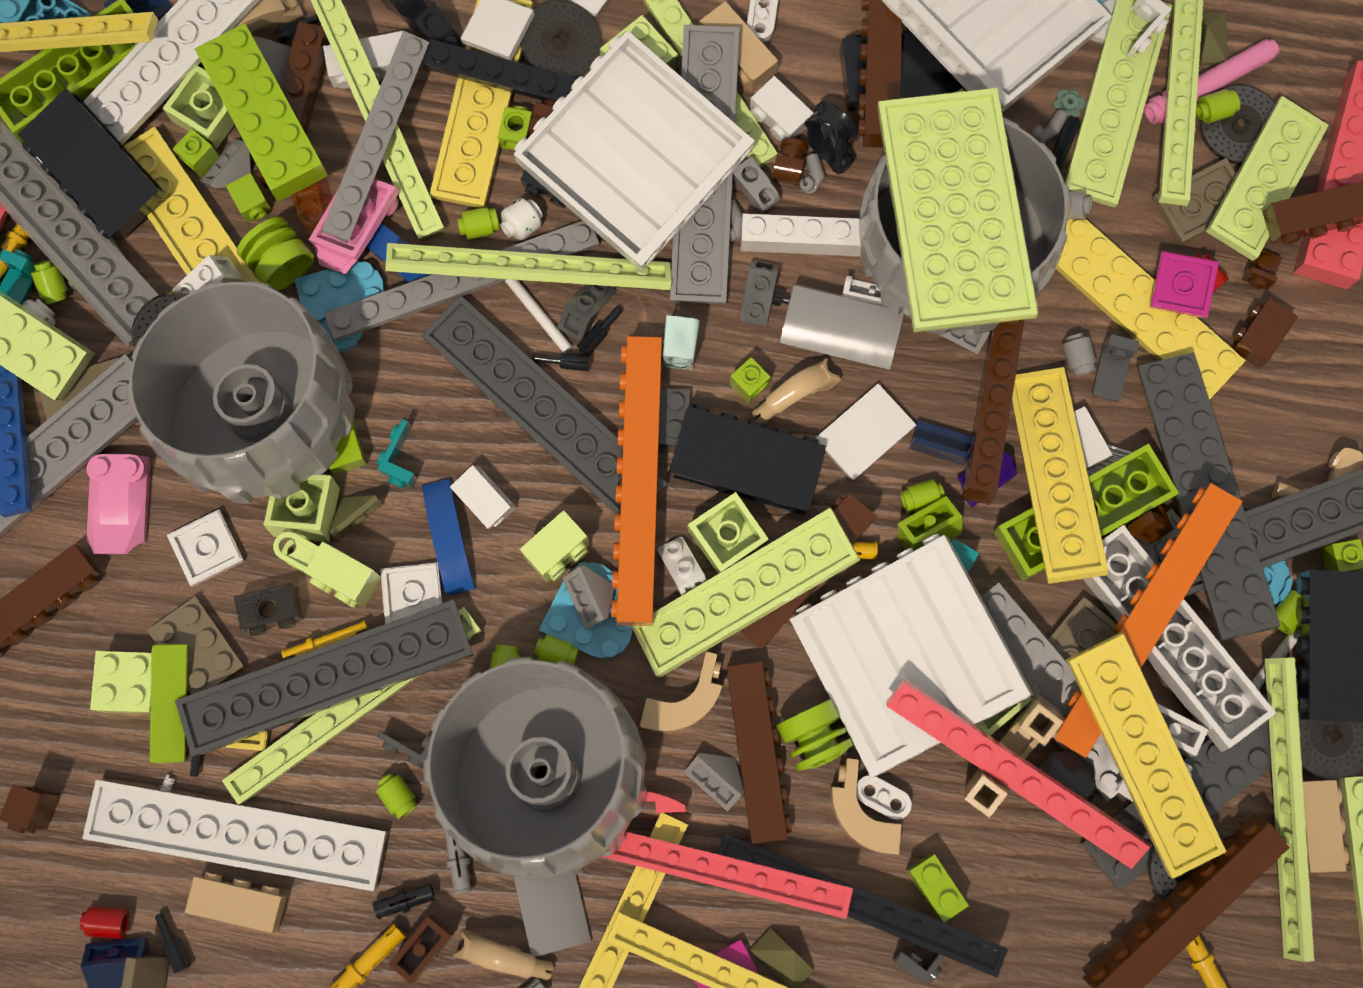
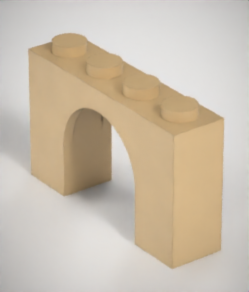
[965,693,1064,818]

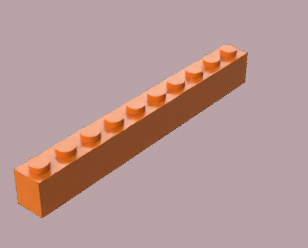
[611,336,662,626]
[1054,483,1243,758]

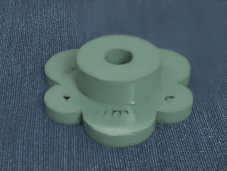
[1053,89,1086,118]

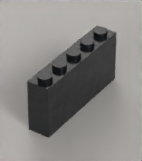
[839,30,967,112]
[17,88,169,241]
[667,405,826,515]
[1296,570,1363,723]

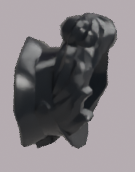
[804,100,859,174]
[1039,751,1096,802]

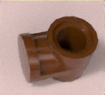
[772,138,808,185]

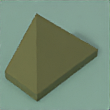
[1199,12,1228,65]
[330,495,383,541]
[750,928,814,988]

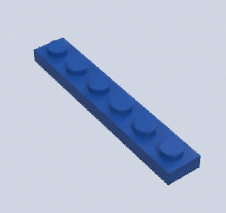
[0,365,32,518]

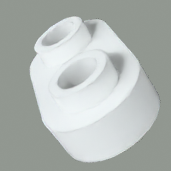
[747,0,778,43]
[856,775,912,820]

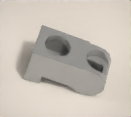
[732,156,780,213]

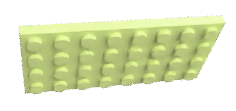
[877,88,1038,332]

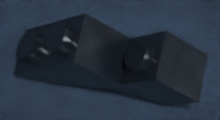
[381,0,466,48]

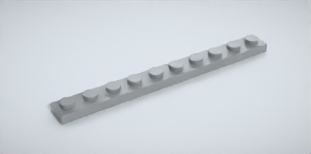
[324,221,599,342]

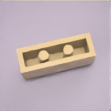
[700,1,778,91]
[1303,780,1349,873]
[184,872,287,933]

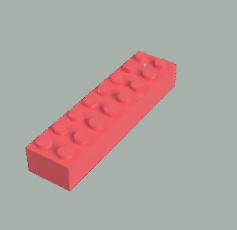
[1293,60,1363,289]

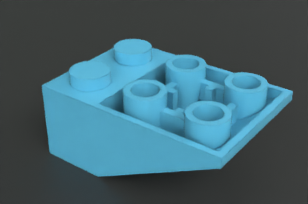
[0,0,91,50]

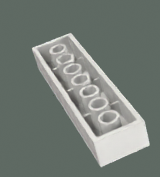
[1083,525,1276,752]

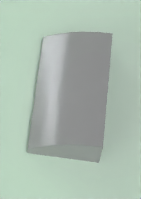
[780,284,904,370]
[513,876,592,957]

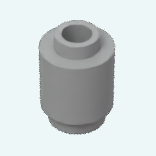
[1068,191,1093,220]
[1062,333,1097,377]

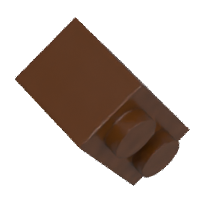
[1232,298,1298,369]
[0,785,60,833]
[388,915,454,984]

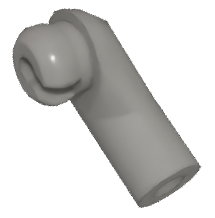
[1031,110,1068,144]
[800,153,825,194]
[729,200,743,243]

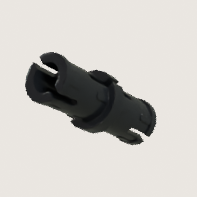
[372,882,436,920]

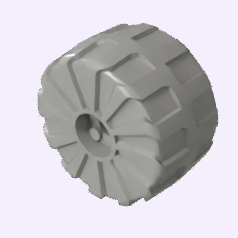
[859,118,1072,335]
[127,281,355,504]
[424,657,647,880]

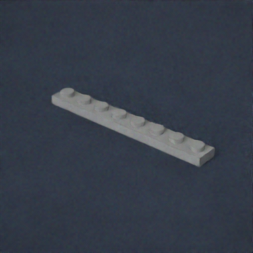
[321,31,429,244]

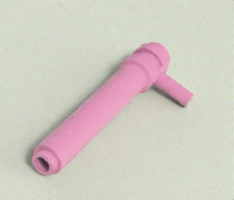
[1144,39,1279,131]

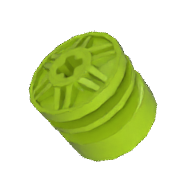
[237,217,314,291]
[776,699,854,772]

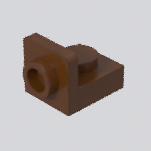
[1241,249,1282,290]
[1128,506,1174,544]

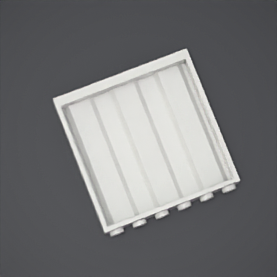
[882,0,1112,113]
[514,30,755,272]
[790,534,1034,778]

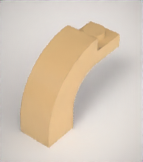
[233,0,304,33]
[640,652,722,733]
[830,758,901,855]

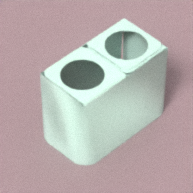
[663,315,700,370]

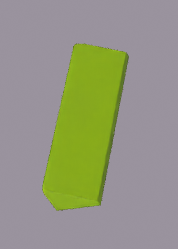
[150,643,188,763]

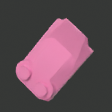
[309,179,399,275]
[86,454,151,554]

